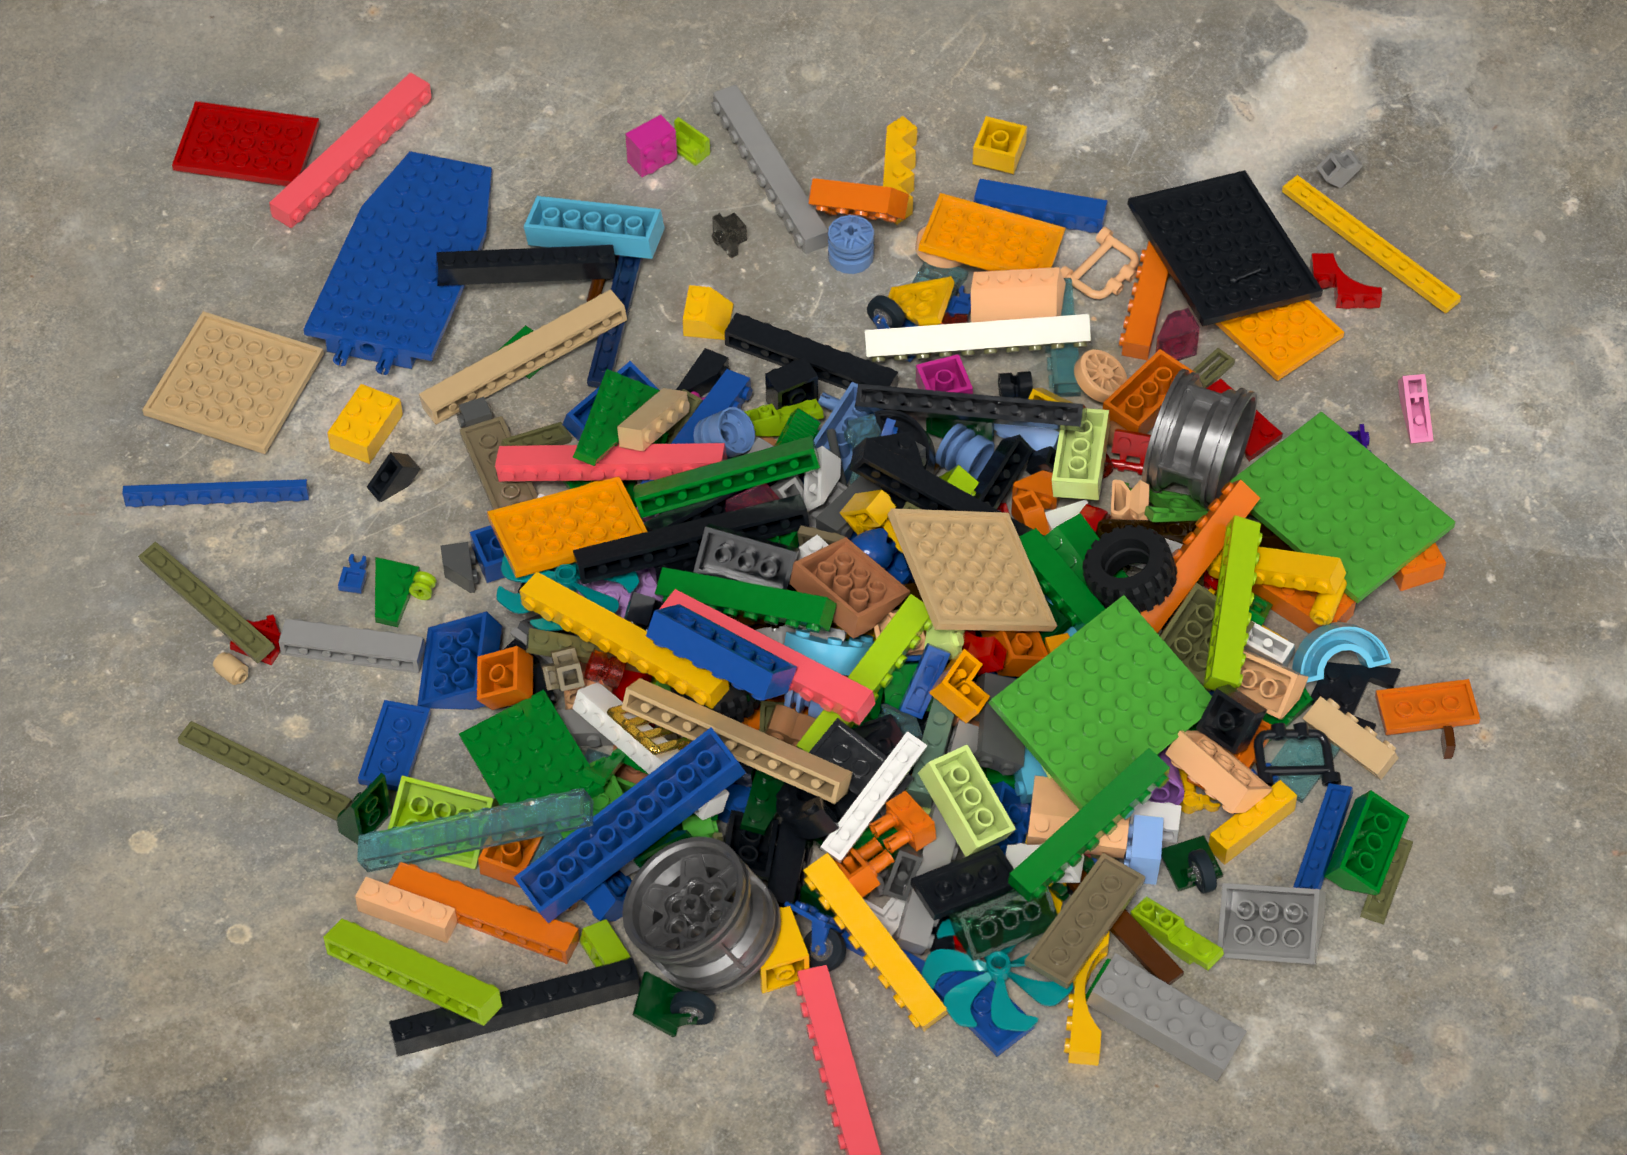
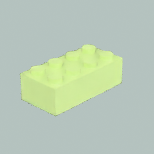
[1052,409,1110,500]
[918,745,1016,857]

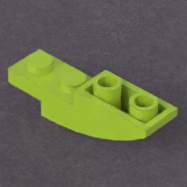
[744,399,824,437]
[1130,896,1224,971]

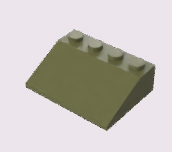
[1160,583,1255,691]

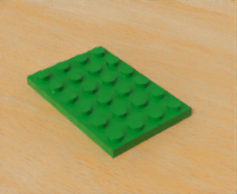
[459,690,605,837]

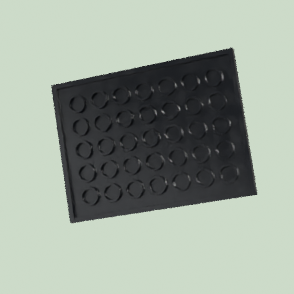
[1127,170,1323,327]

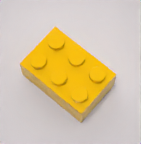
[327,384,403,464]

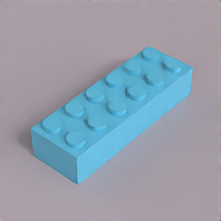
[524,196,665,259]

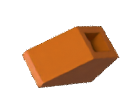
[1012,470,1061,510]
[1011,490,1050,536]

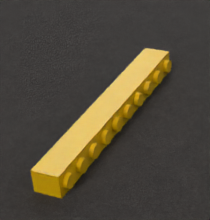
[519,572,729,709]

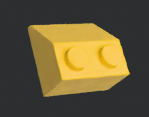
[682,285,734,340]

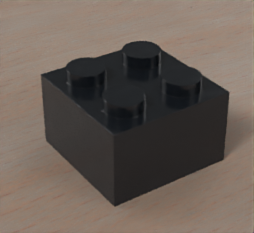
[765,357,818,410]
[1195,684,1267,754]

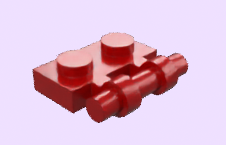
[1109,429,1151,475]

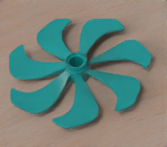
[496,554,639,631]
[921,903,1073,1031]

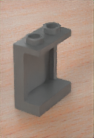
[972,701,1025,776]

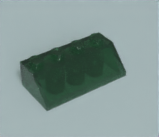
[949,886,1058,961]

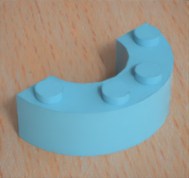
[1292,622,1391,683]
[784,629,875,675]

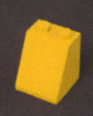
[760,906,809,994]

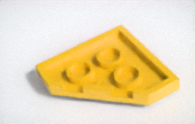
[888,276,955,326]

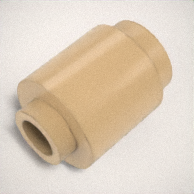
[213,652,248,685]

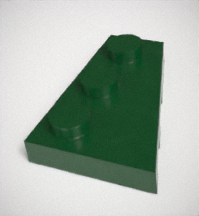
[926,417,994,443]

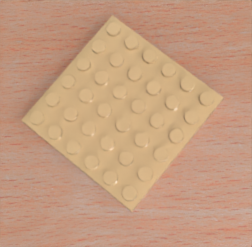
[142,311,324,454]
[888,508,1057,632]

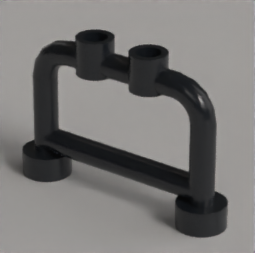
[1254,722,1341,787]

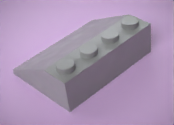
[1218,883,1326,964]

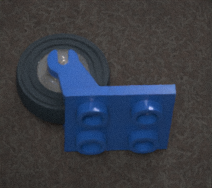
[867,295,918,362]
[784,900,846,971]

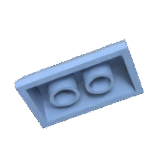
[994,423,1060,451]

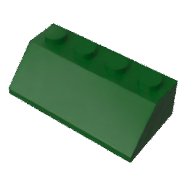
[1044,513,1129,588]
[1324,790,1409,895]

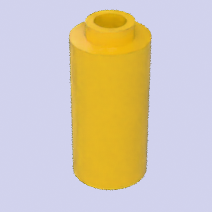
[1309,579,1347,625]

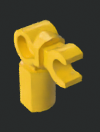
[1179,769,1220,814]

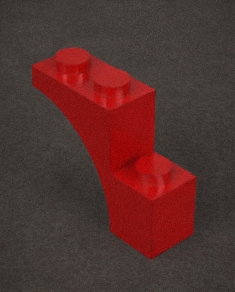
[1310,253,1382,309]
[962,630,1007,675]

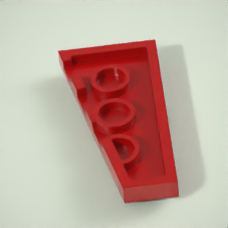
[1206,378,1283,462]

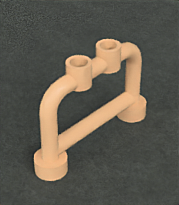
[1060,227,1139,299]

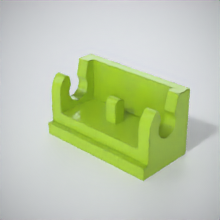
[674,117,710,166]
[580,919,630,967]

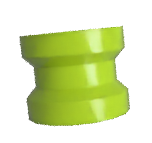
[409,571,437,600]

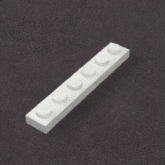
[820,731,927,863]

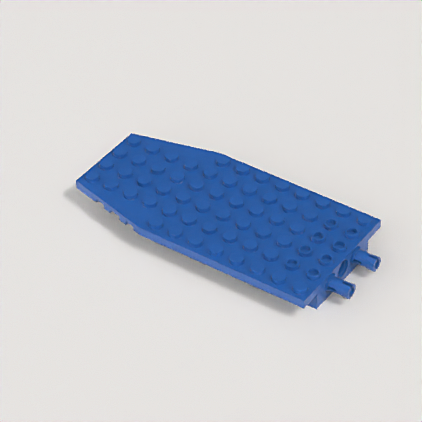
[304,151,492,375]

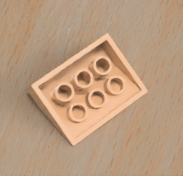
[971,267,1066,322]
[1026,775,1129,859]

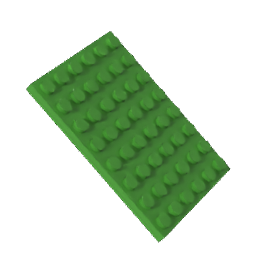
[1224,411,1455,604]
[988,595,1212,810]

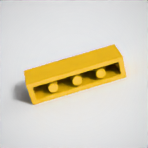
[1209,780,1297,865]

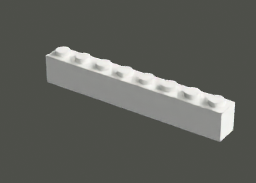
[572,682,729,820]

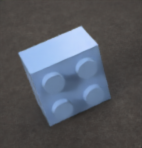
[1123,815,1164,885]

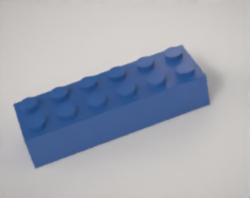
[646,604,797,701]

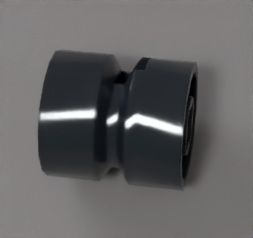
[998,371,1033,399]

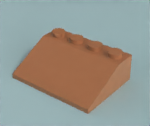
[789,537,910,639]

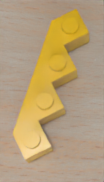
[883,116,917,225]

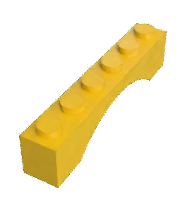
[1064,930,1110,1066]

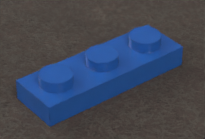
[898,643,950,719]

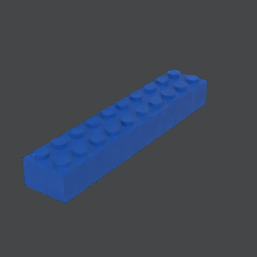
[514,727,746,923]

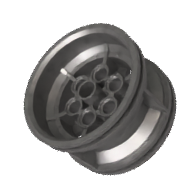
[1142,369,1257,508]
[623,837,781,996]

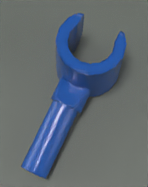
[1014,819,1029,844]

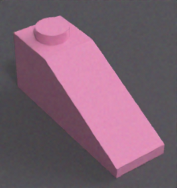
[1398,374,1433,444]

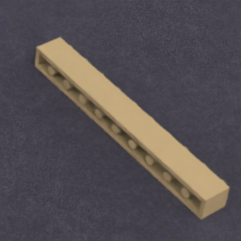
[419,289,627,425]
[622,678,853,804]

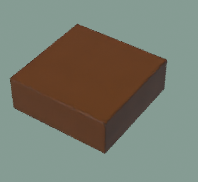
[1441,726,1456,759]

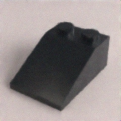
[724,810,779,881]

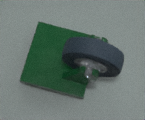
[1161,835,1223,894]
[632,971,716,1037]

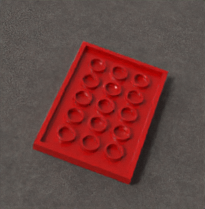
[172,101,320,186]

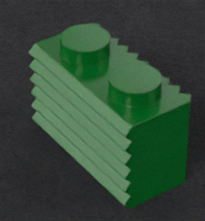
[775,408,821,446]

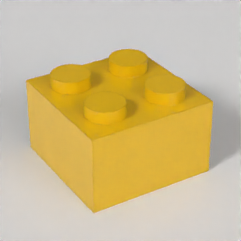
[973,116,1027,174]

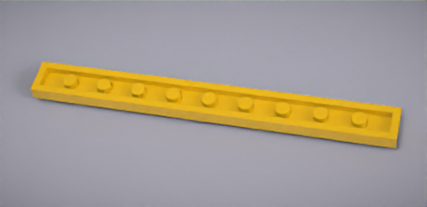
[1282,175,1461,314]

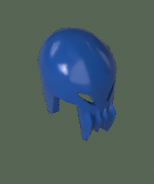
[851,528,898,569]

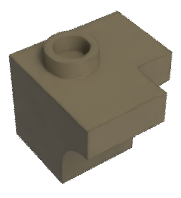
[541,646,585,691]

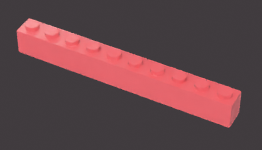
[269,72,432,228]
[495,443,727,482]
[660,589,876,725]
[794,965,881,1155]

